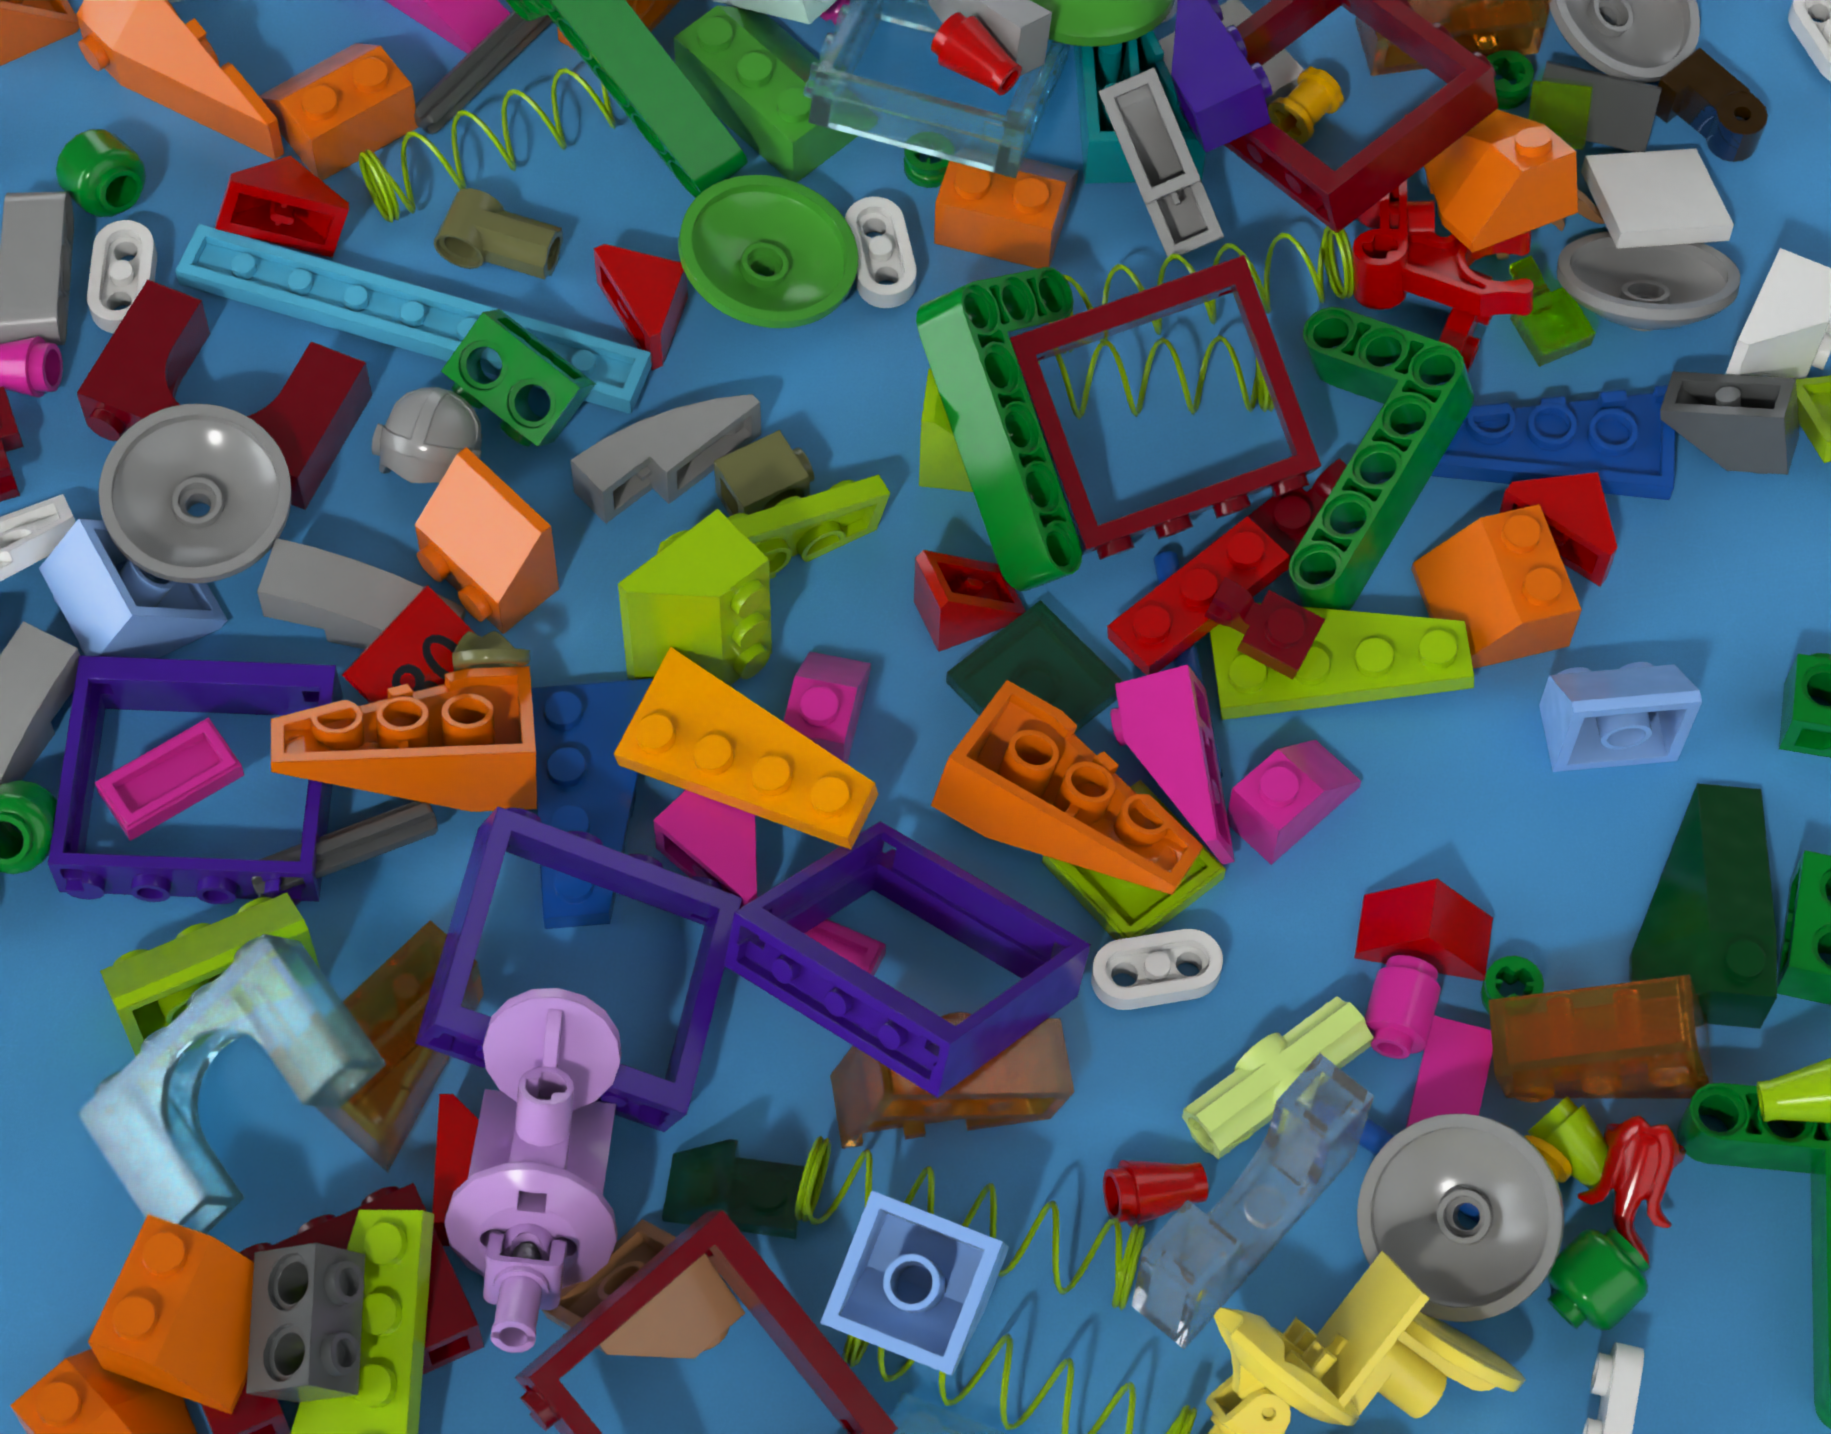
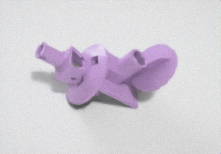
[444,988,622,1353]

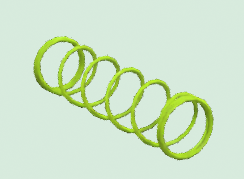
[359,68,616,223]
[1063,226,1354,354]
[1038,335,1275,420]
[795,1136,1146,1311]
[842,1333,1197,1434]

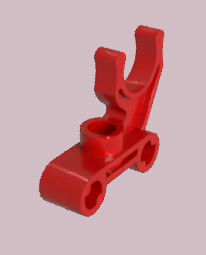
[1353,180,1534,317]

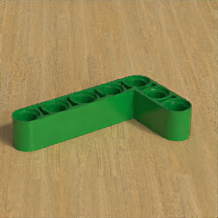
[506,0,748,198]
[916,267,1082,591]
[1289,307,1474,611]
[1677,1083,1831,1429]

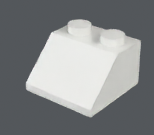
[1725,248,1831,379]

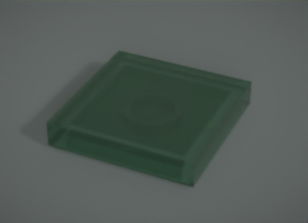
[946,600,1123,732]

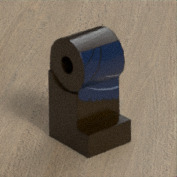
[1655,48,1768,162]

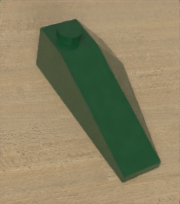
[1629,783,1777,1029]

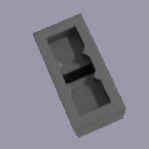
[246,1243,365,1403]

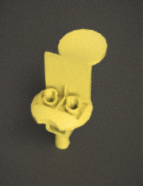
[1206,1251,1526,1434]

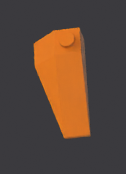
[931,680,1203,895]

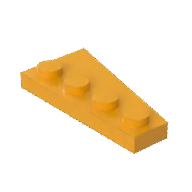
[614,647,879,850]

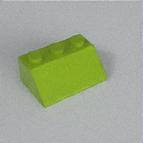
[618,509,772,686]
[100,893,325,1063]

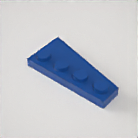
[1431,385,1675,500]
[531,678,653,929]

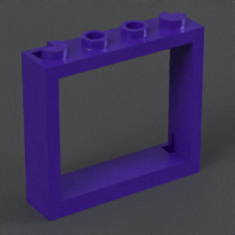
[48,656,343,905]
[415,806,742,1132]
[724,821,1091,1098]

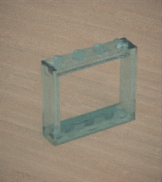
[803,0,1070,178]

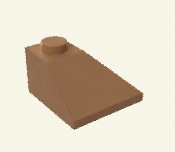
[542,1219,745,1359]

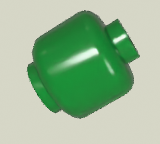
[56,129,146,217]
[0,780,57,874]
[1547,1228,1650,1330]

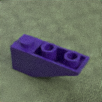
[1171,0,1273,153]

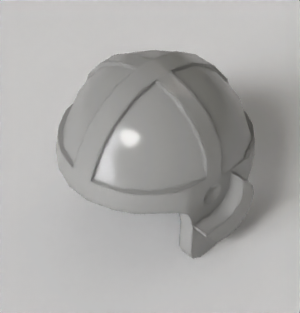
[372,387,482,483]

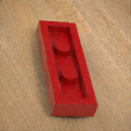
[1107,516,1290,675]

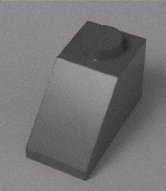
[1660,371,1799,475]

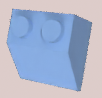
[39,518,228,659]
[1539,662,1702,772]
[820,1191,1009,1376]

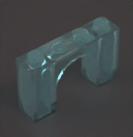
[77,934,386,1234]

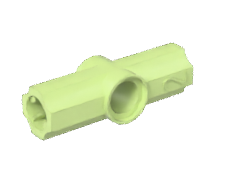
[1182,996,1374,1160]

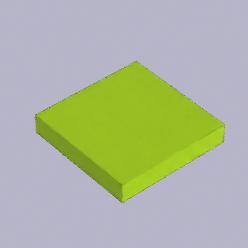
[1042,780,1226,940]

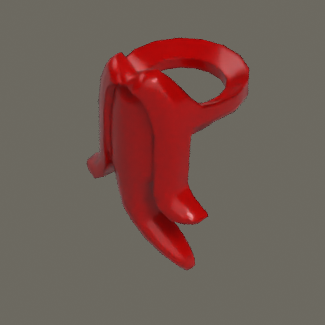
[1577,1115,1686,1264]

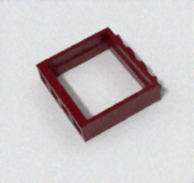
[1224,0,1499,234]
[1010,255,1321,560]
[515,1210,898,1434]

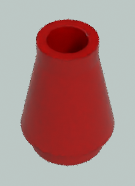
[931,12,1022,96]
[1103,1160,1208,1227]

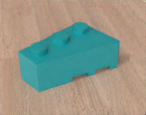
[1074,30,1206,184]

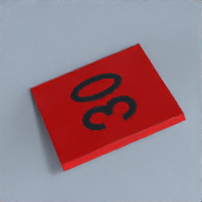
[342,585,476,703]

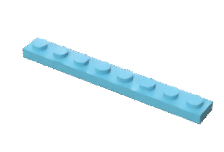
[175,224,652,414]

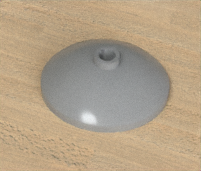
[1548,0,1700,83]
[1557,231,1741,331]
[99,403,292,583]
[1357,1114,1564,1322]

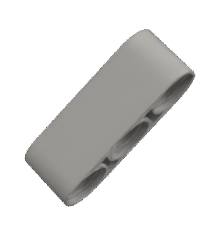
[0,191,74,345]

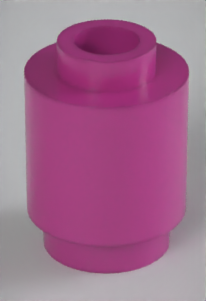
[1364,955,1441,1059]

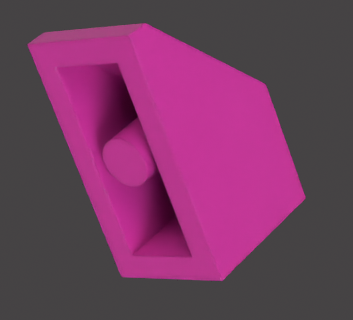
[783,651,871,764]
[1227,739,1361,865]
[653,790,758,908]

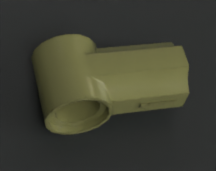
[433,188,563,280]

